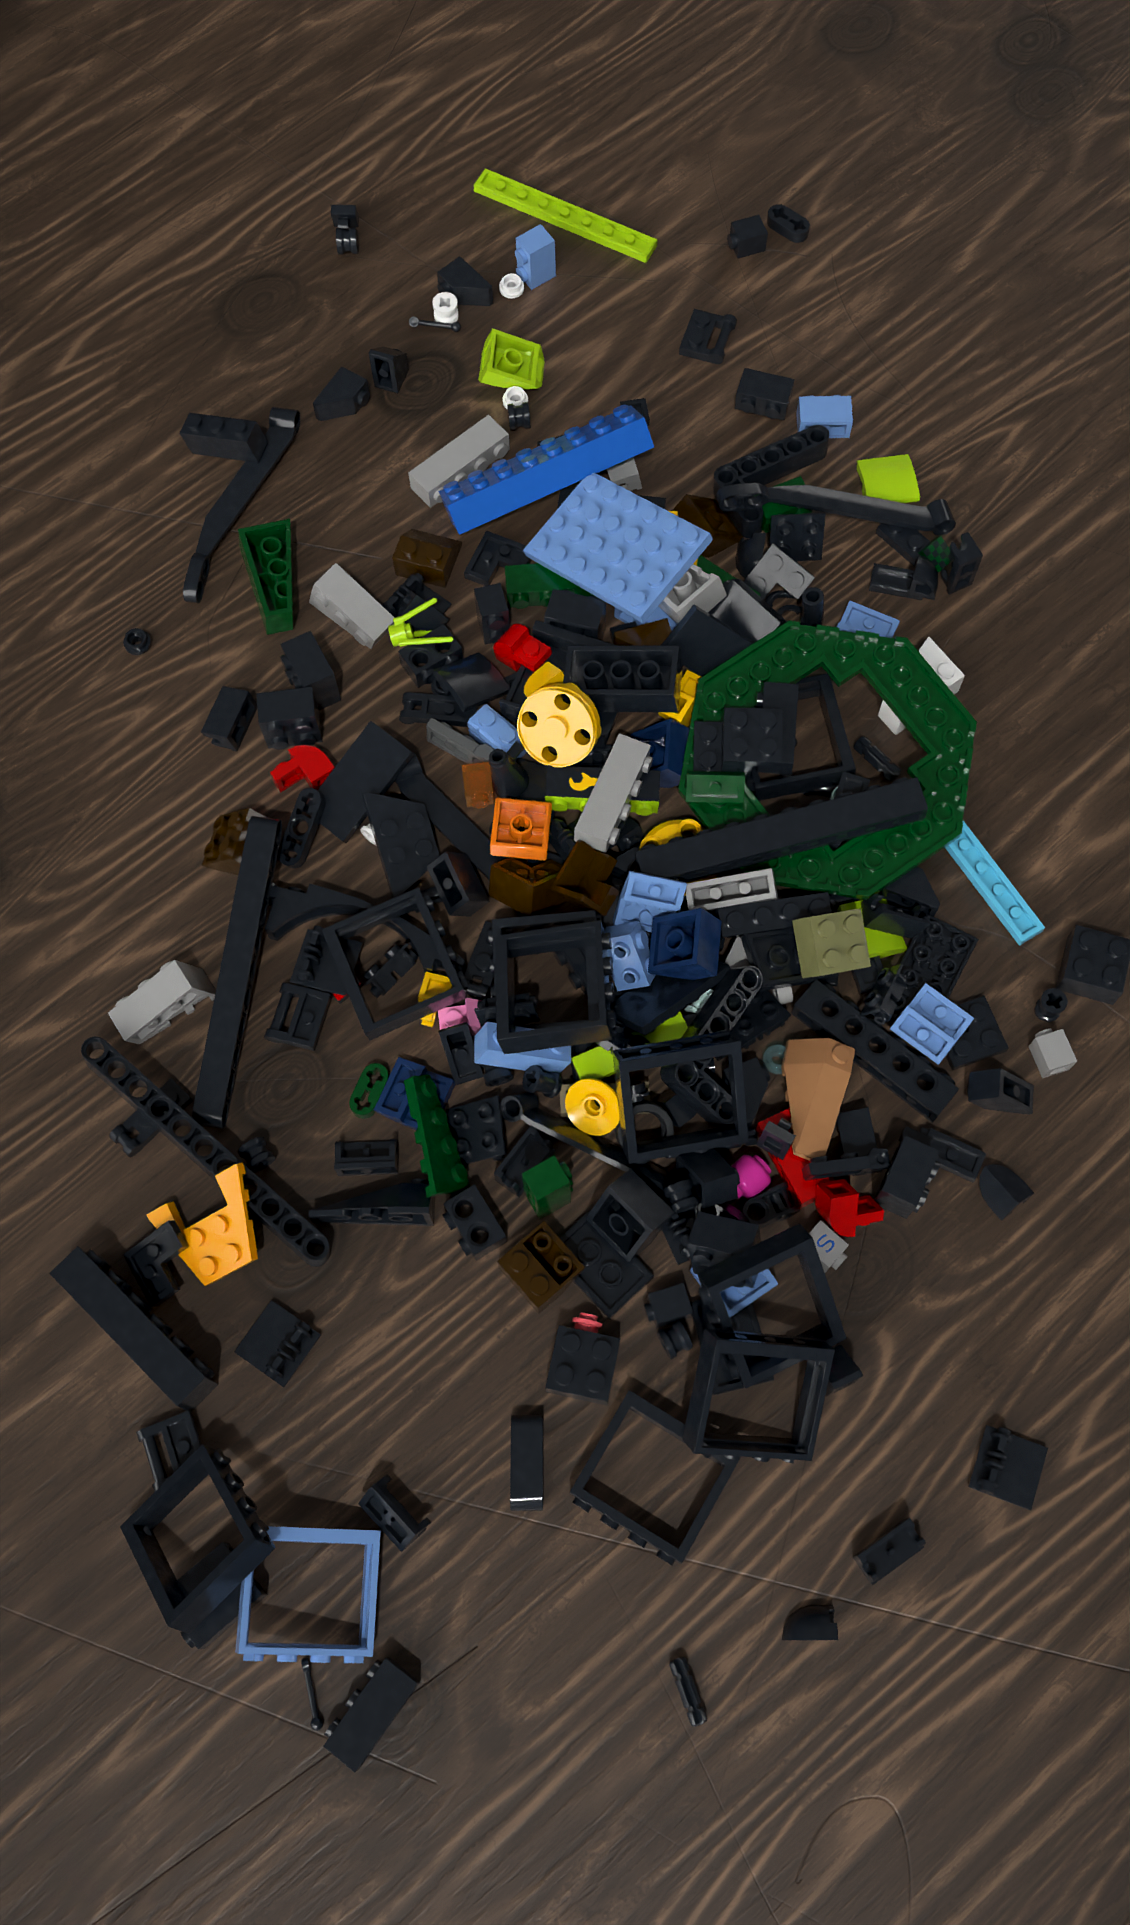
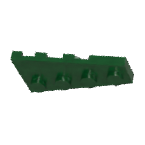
[404,1074,470,1198]

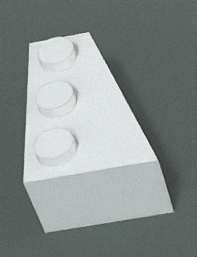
[878,637,965,735]

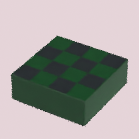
[918,536,954,572]

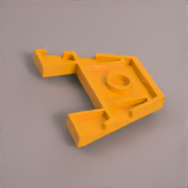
[147,1162,258,1286]

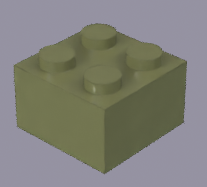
[792,908,871,978]

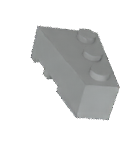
[309,563,395,649]
[108,960,216,1044]

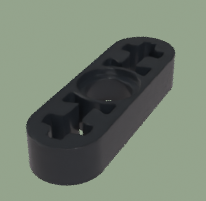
[278,788,326,869]

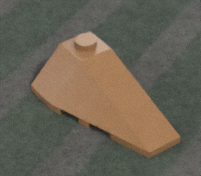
[781,1038,855,1161]

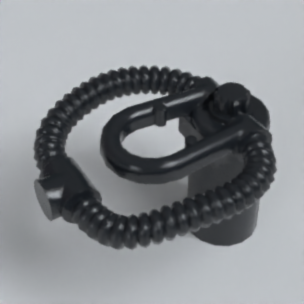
[765,587,824,627]

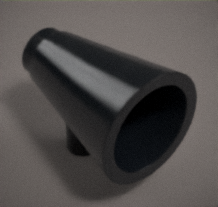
[489,741,529,798]

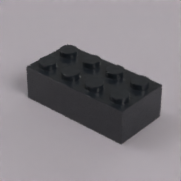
[562,646,683,713]

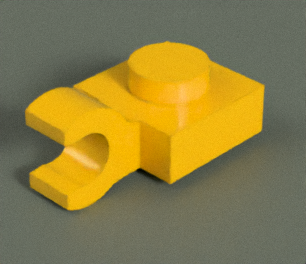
[418,972,453,1027]

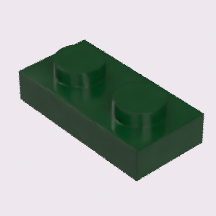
[686,771,745,803]

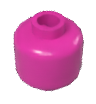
[731,1155,772,1199]

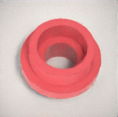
[572,1313,603,1333]

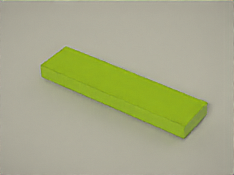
[571,1012,688,1080]

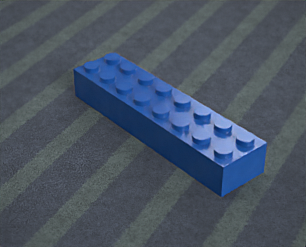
[438,405,654,535]

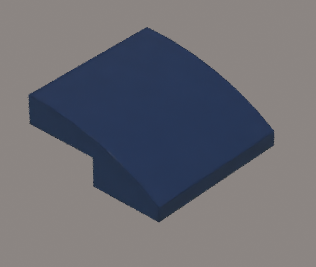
[374,1057,455,1130]

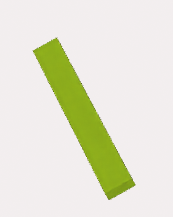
[474,168,658,263]

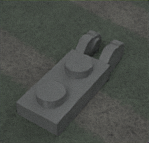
[426,718,494,773]

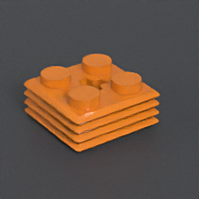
[490,797,552,861]

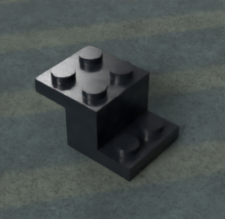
[693,707,783,780]

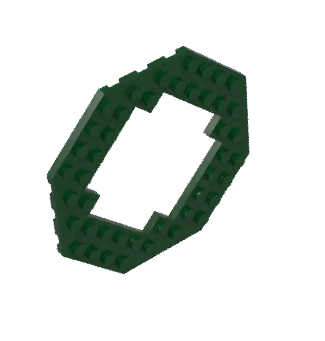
[678,620,977,900]

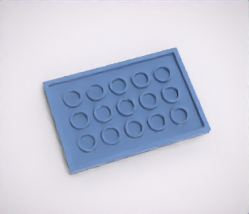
[523,473,713,624]

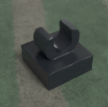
[331,205,359,230]
[756,1118,796,1160]

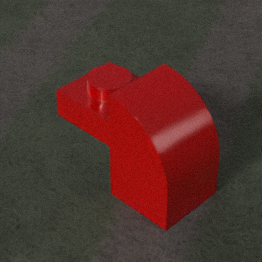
[493,624,552,672]
[270,745,335,793]
[815,1179,884,1237]

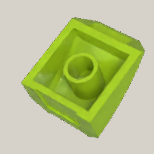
[478,328,545,389]

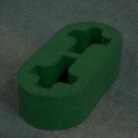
[349,1063,389,1119]

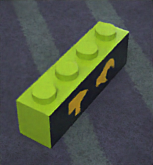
[545,765,660,816]

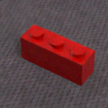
[756,1108,834,1209]

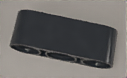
[510,1415,543,1511]

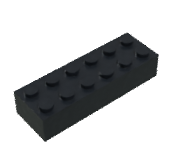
[49,1246,218,1412]

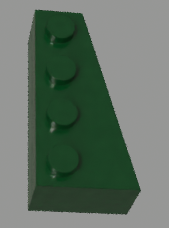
[238,519,293,635]

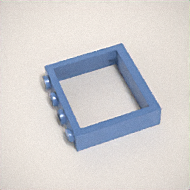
[235,1526,381,1663]

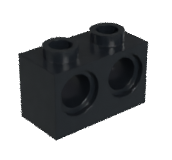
[398,624,463,688]
[442,1184,507,1261]

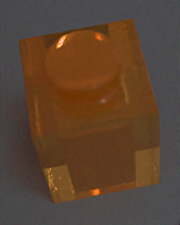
[462,762,495,808]

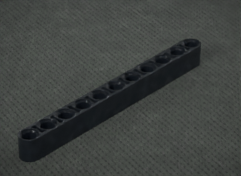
[192,816,282,1129]
[81,1036,330,1267]

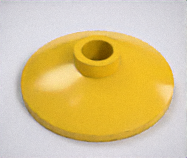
[565,1078,620,1136]

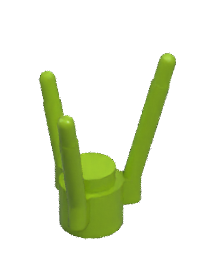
[388,598,454,647]

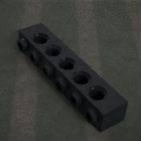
[791,979,959,1123]

